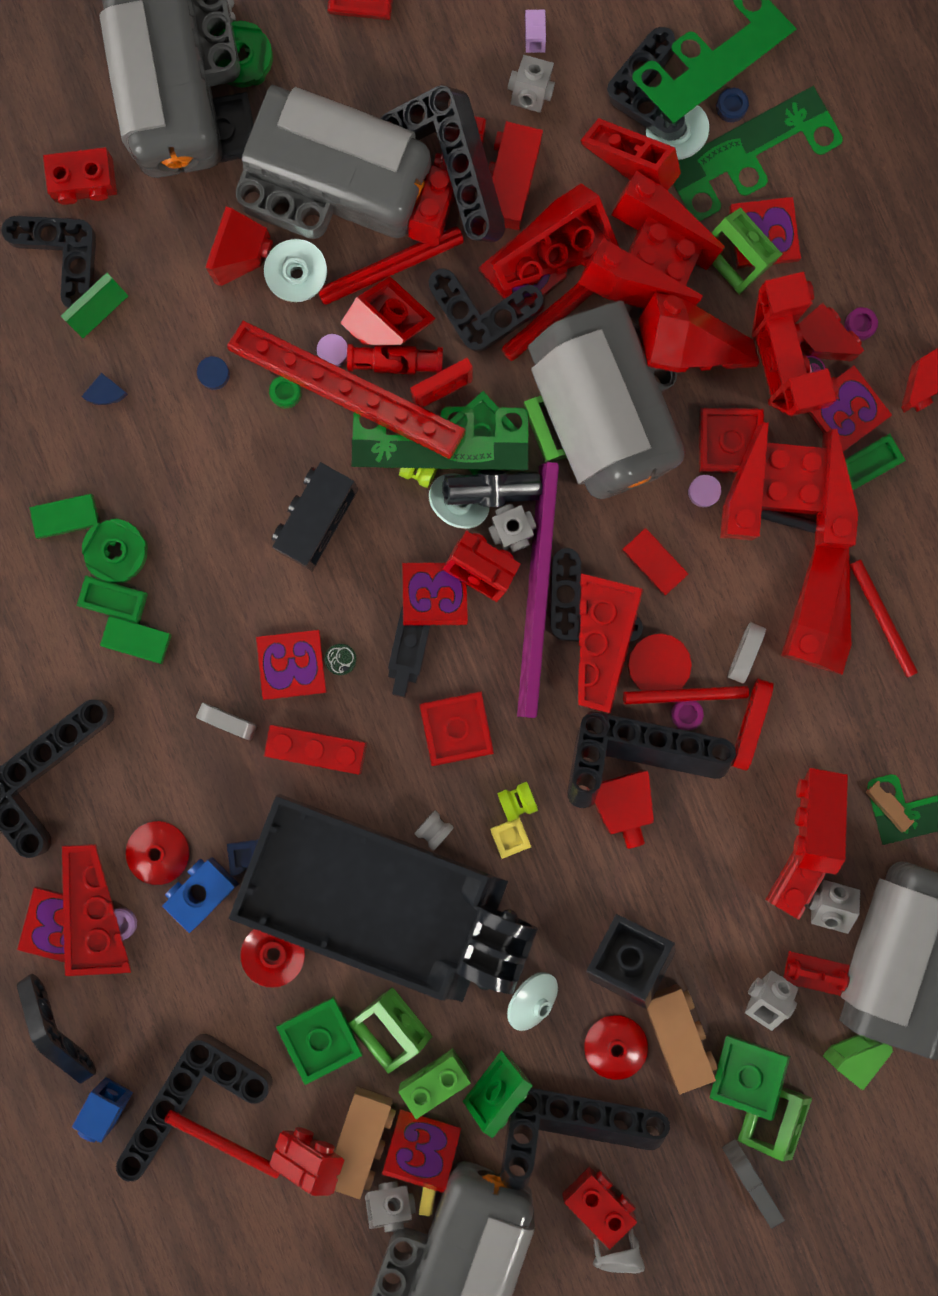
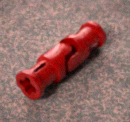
[347,344,443,374]

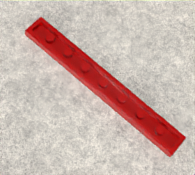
[227,321,465,459]

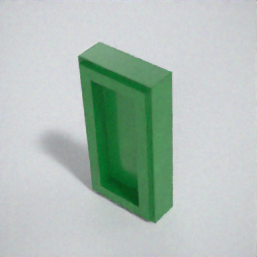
[61,273,128,338]
[845,434,906,490]
[29,494,99,539]
[76,575,148,624]
[100,616,172,664]

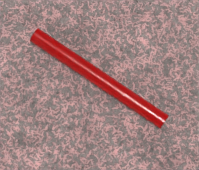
[850,559,918,678]
[623,686,749,705]
[164,1110,280,1179]

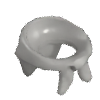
[593,1227,645,1274]

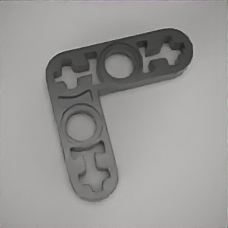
[722,1139,785,1229]

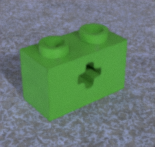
[398,1048,471,1119]

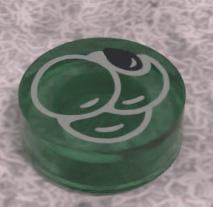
[325,644,357,676]

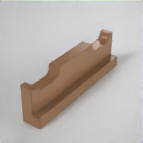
[866,781,915,833]

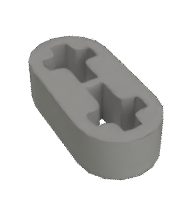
[728,622,766,684]
[196,702,257,741]

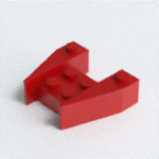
[578,171,725,309]
[751,271,839,416]
[720,422,858,549]

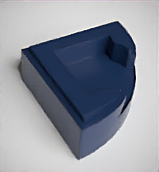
[81,372,128,405]
[227,839,259,876]

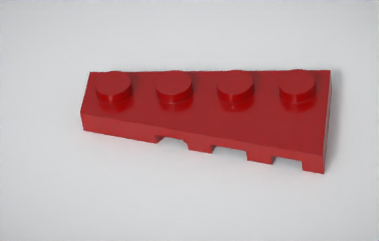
[578,573,644,714]
[62,844,132,976]

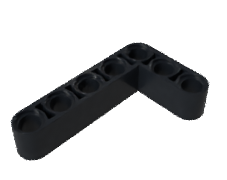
[381,85,505,242]
[0,699,114,858]
[567,712,736,808]
[116,1034,272,1182]
[501,1088,670,1190]

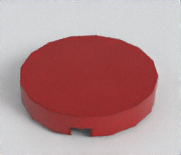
[627,633,692,691]

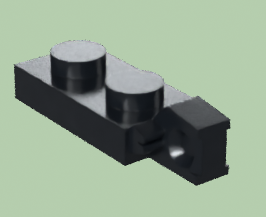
[388,607,431,697]

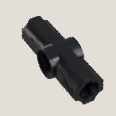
[442,469,542,507]

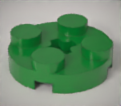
[214,21,273,87]
[82,519,148,583]

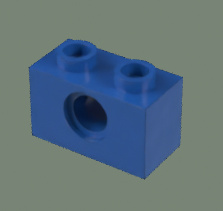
[162,857,239,933]
[72,1077,133,1143]

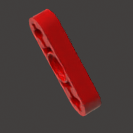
[731,678,774,771]

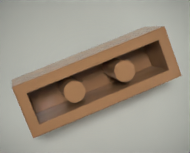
[647,984,718,1095]
[335,1086,396,1200]

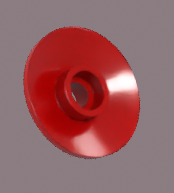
[126,821,190,885]
[240,929,305,988]
[584,1015,648,1080]

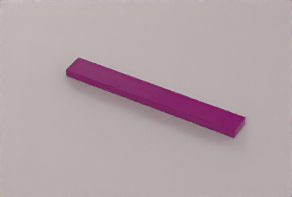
[517,462,559,718]

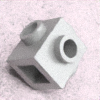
[508,55,555,113]
[488,504,537,552]
[807,880,860,934]
[745,970,798,1031]
[365,1182,416,1233]

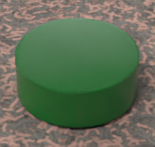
[269,376,302,409]

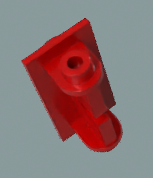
[783,951,850,996]

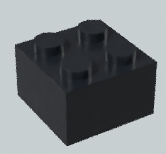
[586,914,676,1009]

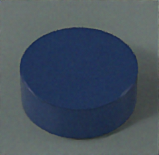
[716,88,749,122]
[197,356,230,390]

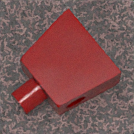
[587,770,654,849]

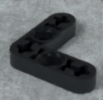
[607,27,686,141]
[1,216,96,308]
[429,269,545,352]
[550,548,643,642]
[17,974,96,1084]

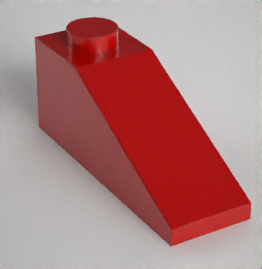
[581,118,681,190]

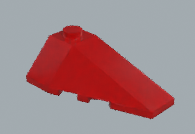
[490,183,619,290]
[638,292,759,372]
[781,546,852,675]

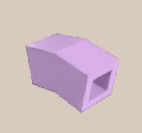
[525,10,546,53]

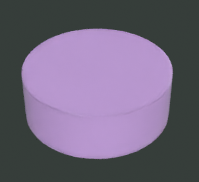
[317,334,348,367]
[688,475,721,508]
[114,907,137,940]

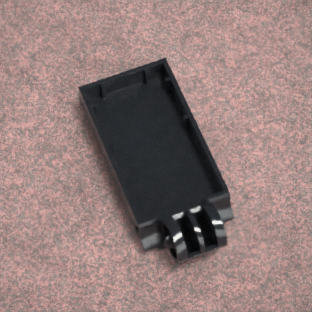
[229,794,538,1002]

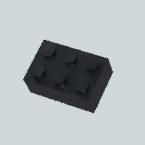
[271,462,359,572]

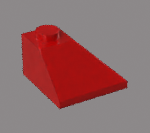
[206,206,273,286]
[340,276,436,345]

